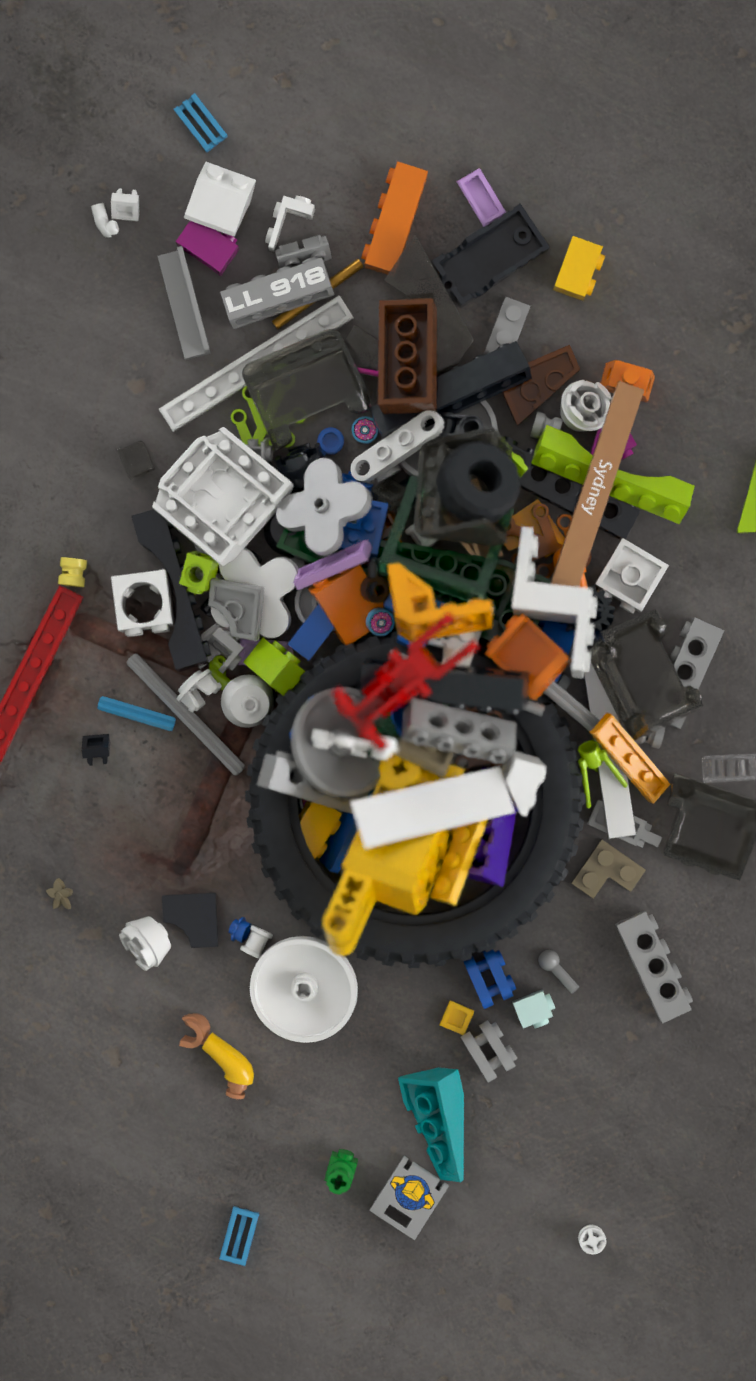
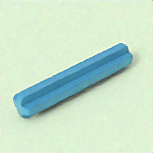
[98,696,176,731]

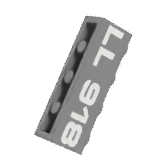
[220,257,335,329]

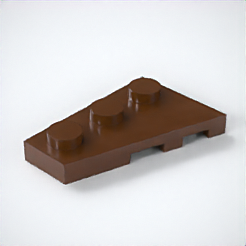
[502,345,580,426]

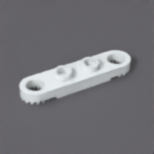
[351,410,444,483]

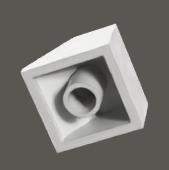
[184,162,256,236]

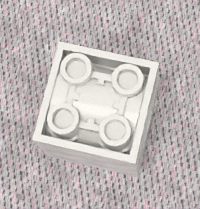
[111,570,175,637]

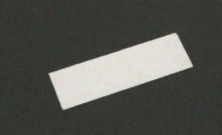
[351,766,515,848]

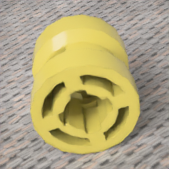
[58,557,87,587]

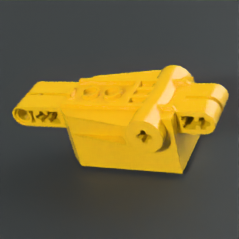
[323,753,465,956]

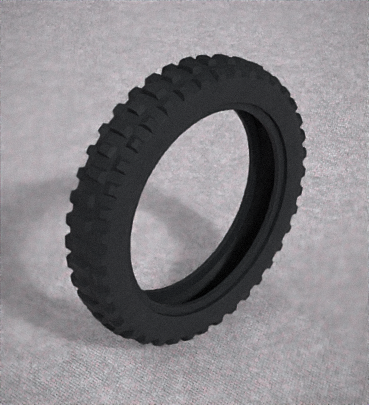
[245,629,586,968]

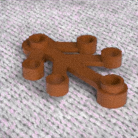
[493,503,591,578]

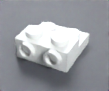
[594,538,669,614]

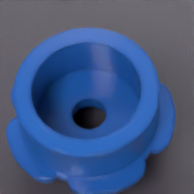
[228,917,252,943]

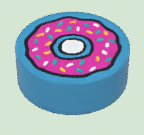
[352,416,378,444]
[366,607,394,636]

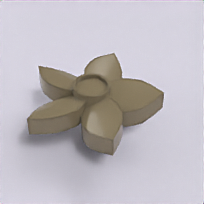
[46,878,73,909]

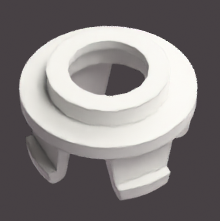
[176,669,222,713]

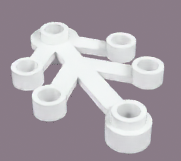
[311,729,399,760]

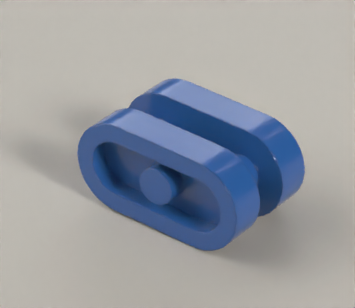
[463,949,516,1009]

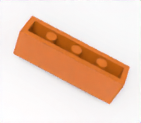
[361,161,428,277]

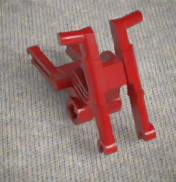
[331,611,479,752]

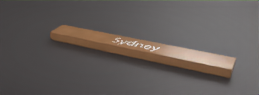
[550,381,644,587]

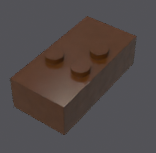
[378,298,437,414]

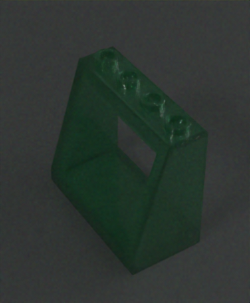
[379,474,514,601]

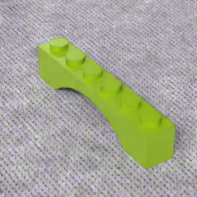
[531,425,695,524]

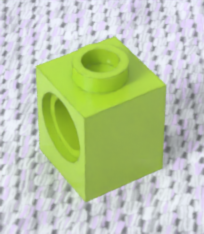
[179,551,219,594]

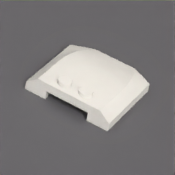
[152,427,294,566]

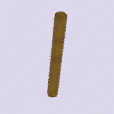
[272,258,364,330]

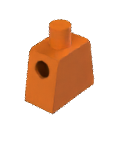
[601,360,655,403]

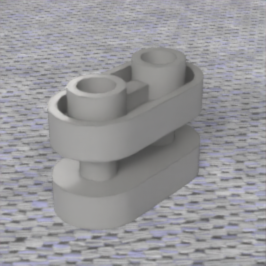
[461,1020,518,1083]

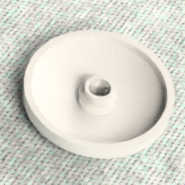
[250,936,358,1043]

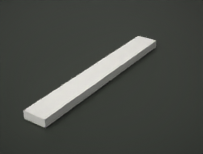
[159,295,354,432]
[584,631,636,839]

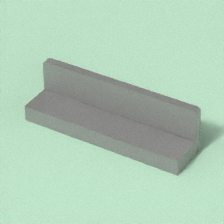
[158,246,211,360]

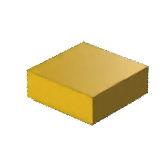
[439,1000,474,1035]

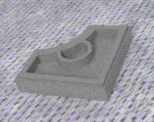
[208,578,264,641]

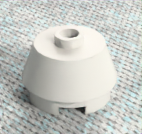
[560,380,612,432]
[221,675,274,728]
[119,916,171,971]

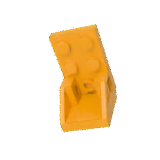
[388,563,492,642]

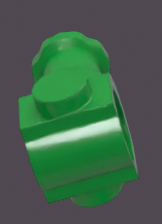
[324,1149,358,1194]

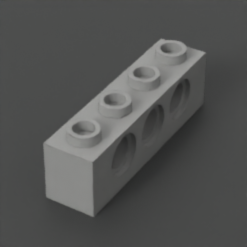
[647,618,724,729]
[402,698,516,764]
[257,751,369,814]
[615,911,693,1024]

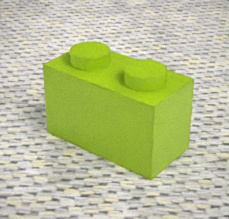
[243,638,305,696]

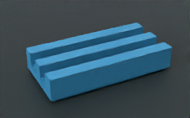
[174,93,228,153]
[219,1206,259,1266]

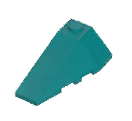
[398,1068,464,1182]

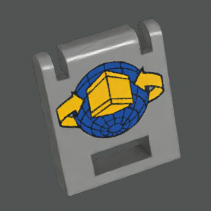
[369,1156,449,1240]

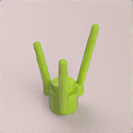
[578,740,628,809]

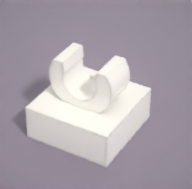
[111,188,139,221]

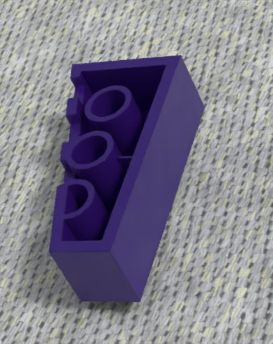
[466,766,517,887]

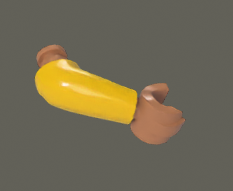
[179,1013,254,1099]

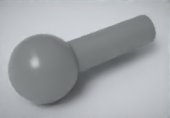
[538,950,579,994]

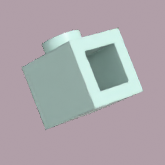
[512,989,555,1028]

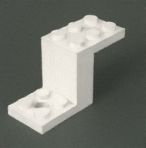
[512,527,597,679]

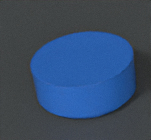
[317,427,344,455]

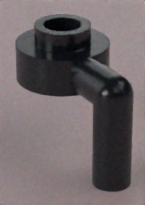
[360,556,390,603]

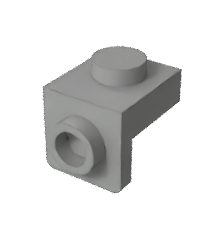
[208,627,244,674]

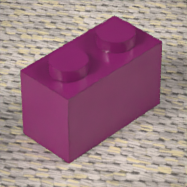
[176,221,239,276]

